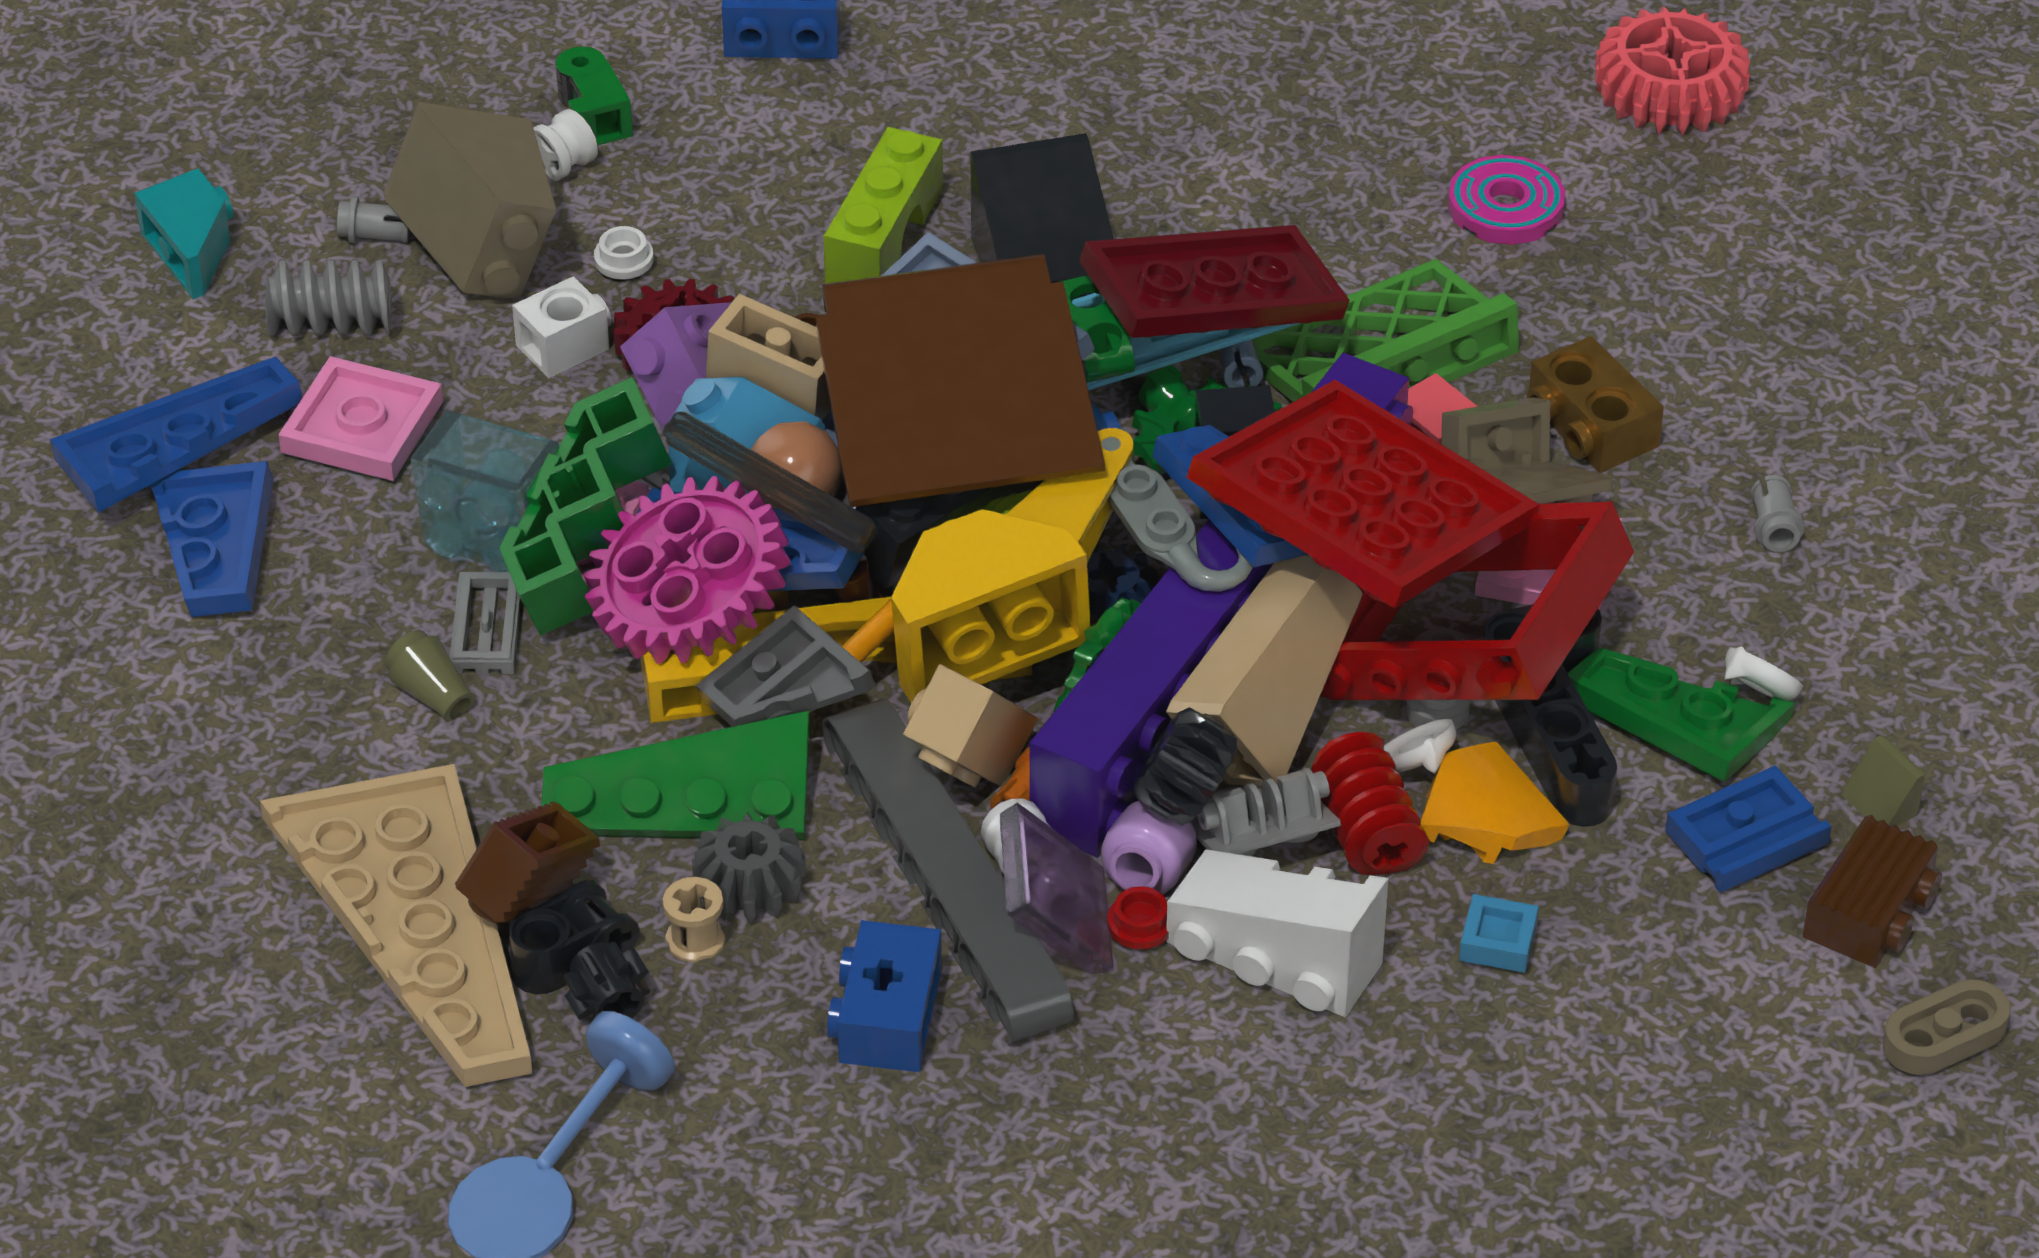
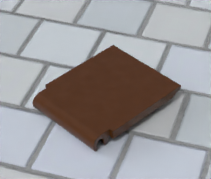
[816,254,1105,507]

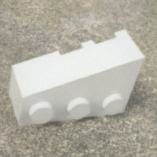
[1166,849,1389,1018]

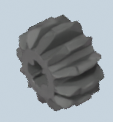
[692,811,806,925]

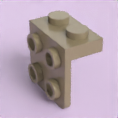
[1442,397,1613,504]

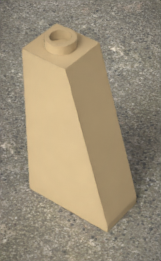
[1166,555,1363,787]

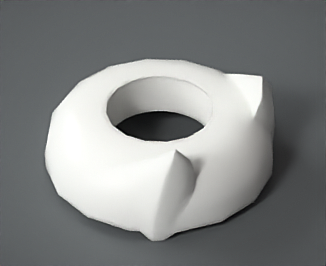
[1725,646,1803,701]
[1384,718,1456,774]

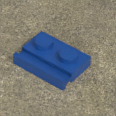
[1665,765,1832,893]

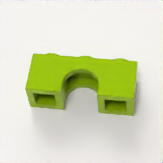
[823,127,943,284]

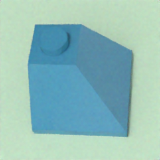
[668,377,826,493]

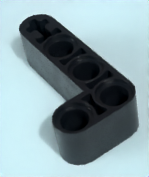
[1483,604,1617,827]

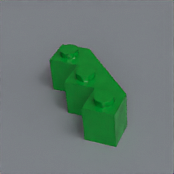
[499,377,672,636]

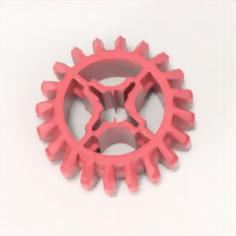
[1595,6,1750,136]

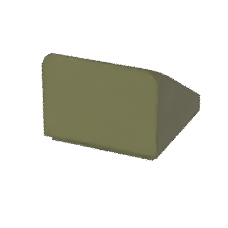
[1842,735,1925,826]

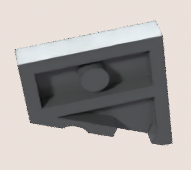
[696,605,876,727]

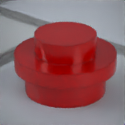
[1107,886,1169,949]

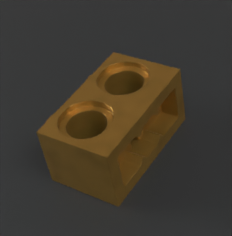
[1526,336,1664,473]

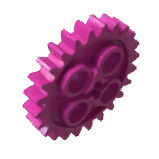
[584,476,790,664]

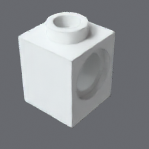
[512,276,612,378]

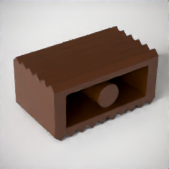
[455,801,600,923]
[1803,814,1942,968]

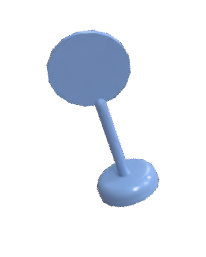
[448,1011,675,1258]

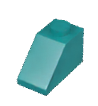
[134,168,233,300]

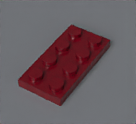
[1079,225,1350,338]

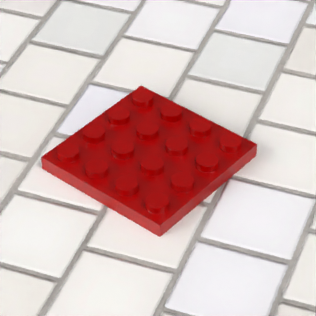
[1186,380,1539,609]

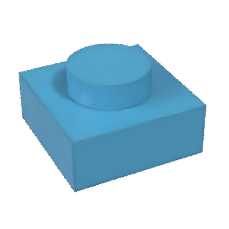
[1459,894,1539,973]

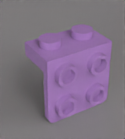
[620,302,732,440]

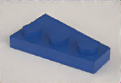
[151,461,274,617]

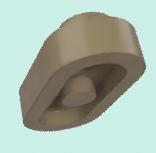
[1883,979,2011,1075]

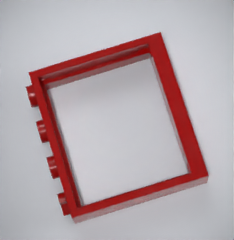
[1320,501,1634,700]

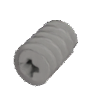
[265,259,392,336]

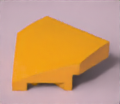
[1420,741,1570,864]

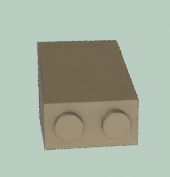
[383,102,557,298]

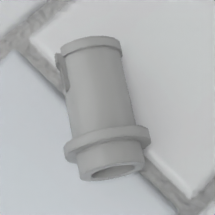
[337,196,410,243]
[1751,475,1805,553]

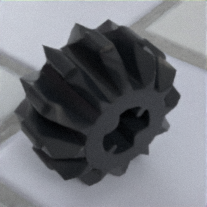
[1134,707,1237,826]

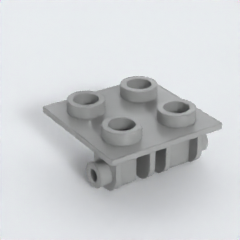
[1191,768,1341,856]

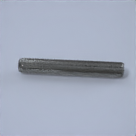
[663,411,877,553]

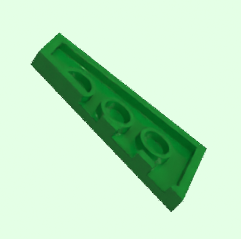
[541,710,810,840]

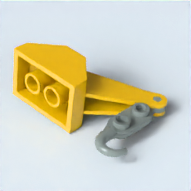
[891,428,1253,703]

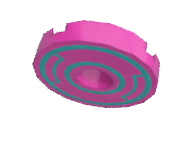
[1448,154,1566,245]

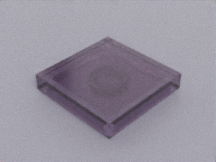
[1000,802,1113,974]

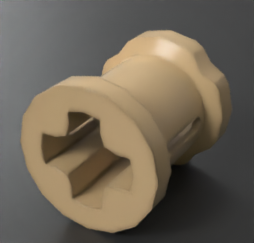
[662,877,725,962]

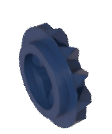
[1087,543,1158,619]

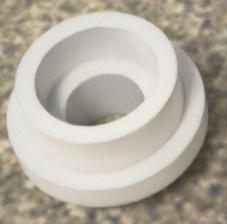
[594,226,654,279]

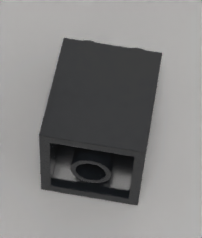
[970,133,1114,299]

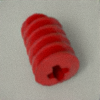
[1311,731,1430,875]

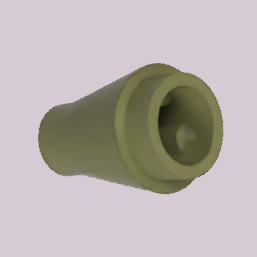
[385,630,476,722]

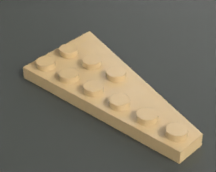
[260,764,532,1087]

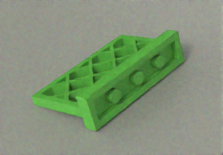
[1253,259,1519,402]

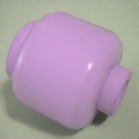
[1101,801,1197,894]

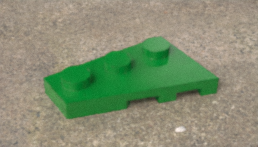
[1568,647,1796,782]

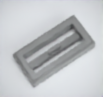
[450,572,522,674]

